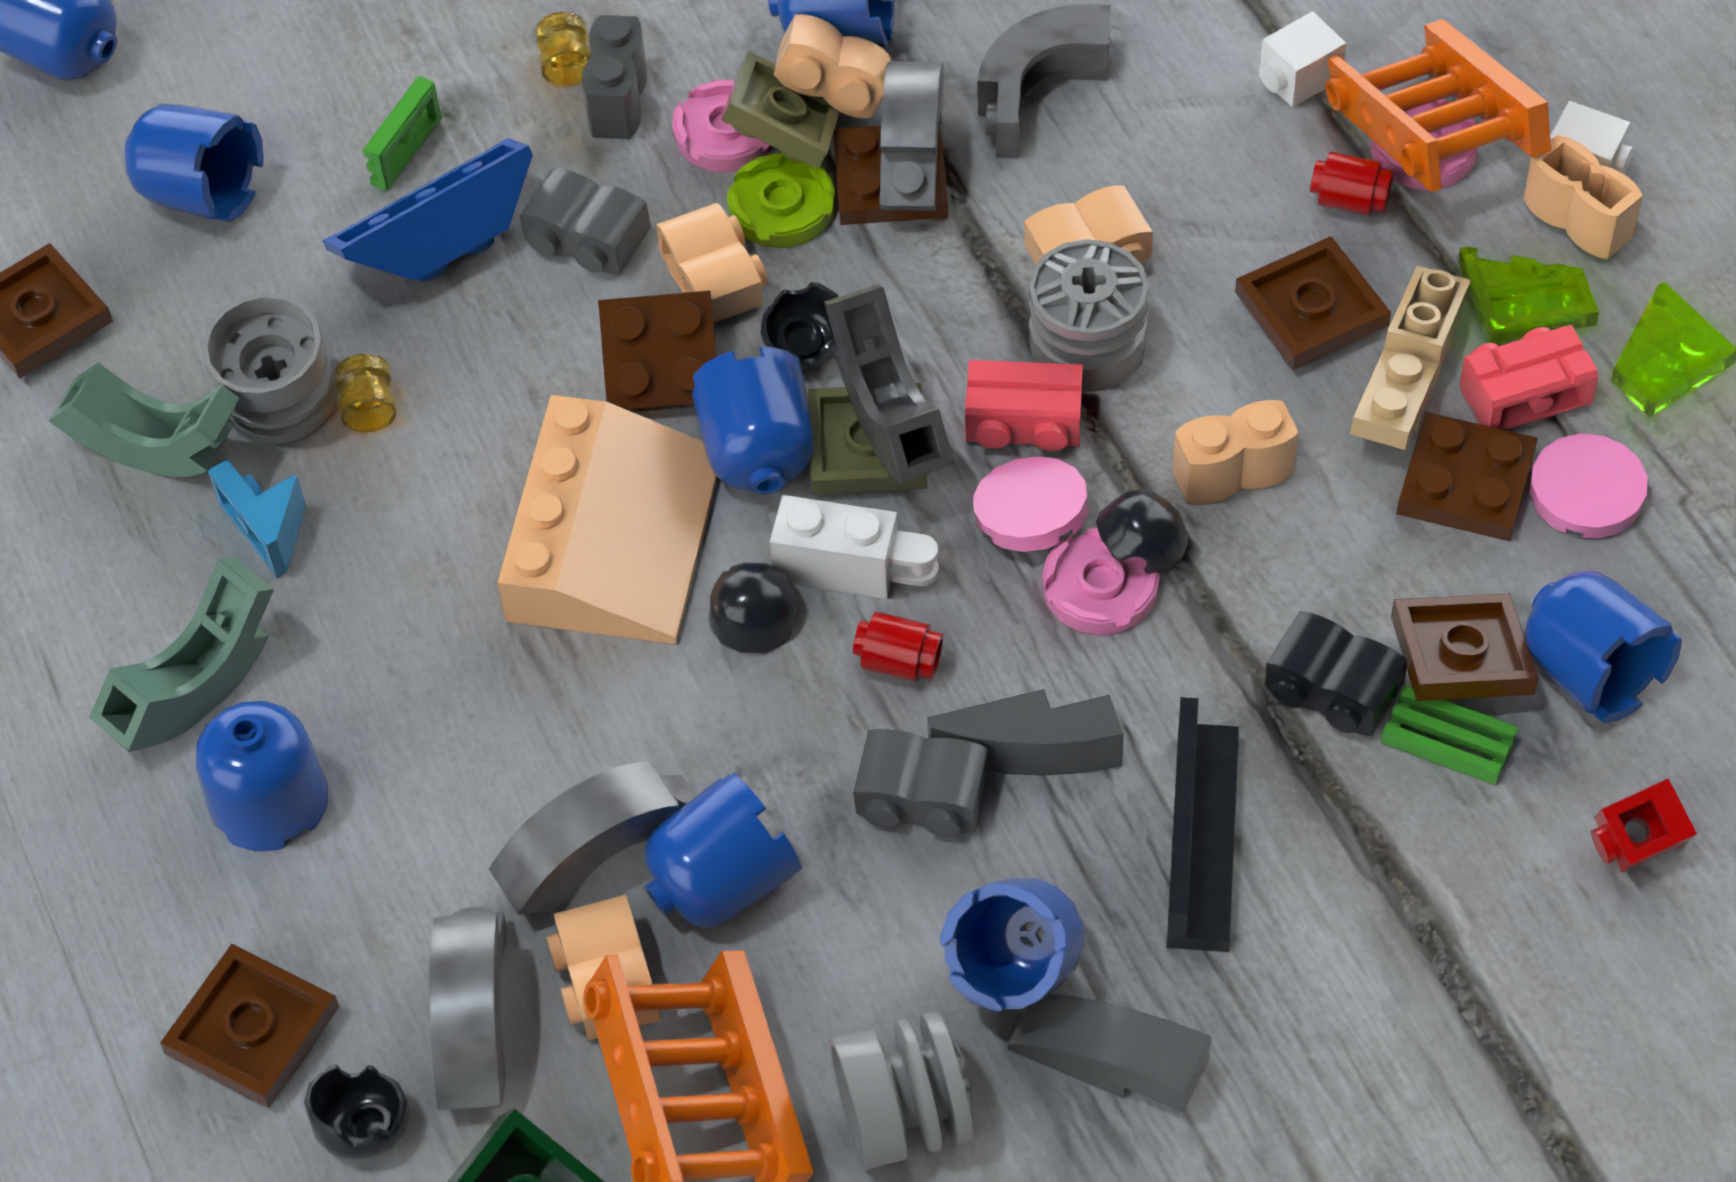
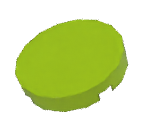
[727,153,836,248]

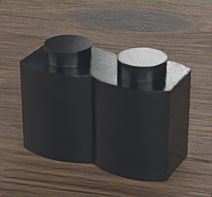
[1265,611,1408,736]

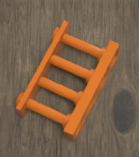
[1325,19,1551,192]
[583,950,814,1182]

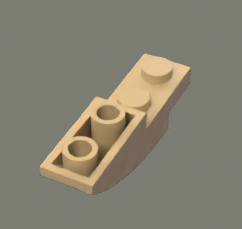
[1350,265,1471,450]

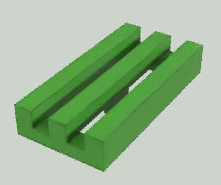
[363,76,442,191]
[1381,685,1519,785]

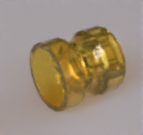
[535,11,591,87]
[335,353,397,433]

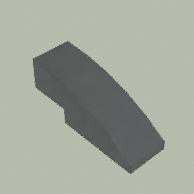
[927,689,1124,776]
[1007,994,1211,1112]

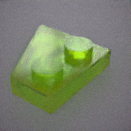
[1458,246,1599,343]
[1611,281,1736,417]

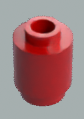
[1310,151,1394,216]
[853,611,944,682]

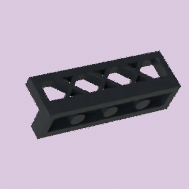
[1166,697,1239,952]

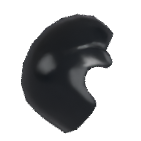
[760,281,839,371]
[1096,489,1188,574]
[709,562,798,653]
[304,1064,409,1159]

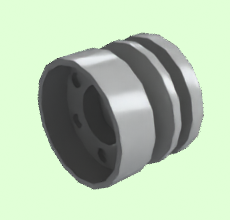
[1029,239,1149,392]
[202,293,338,444]
[830,1010,974,1171]

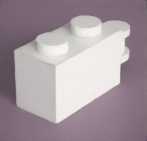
[769,495,939,599]

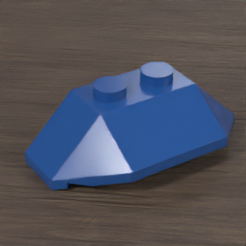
[322,138,533,281]

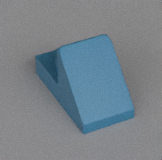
[208,459,306,578]

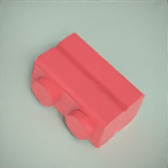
[1460,325,1598,430]
[965,360,1083,451]

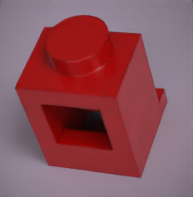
[1591,778,1697,873]

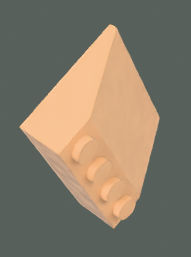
[497,395,718,644]

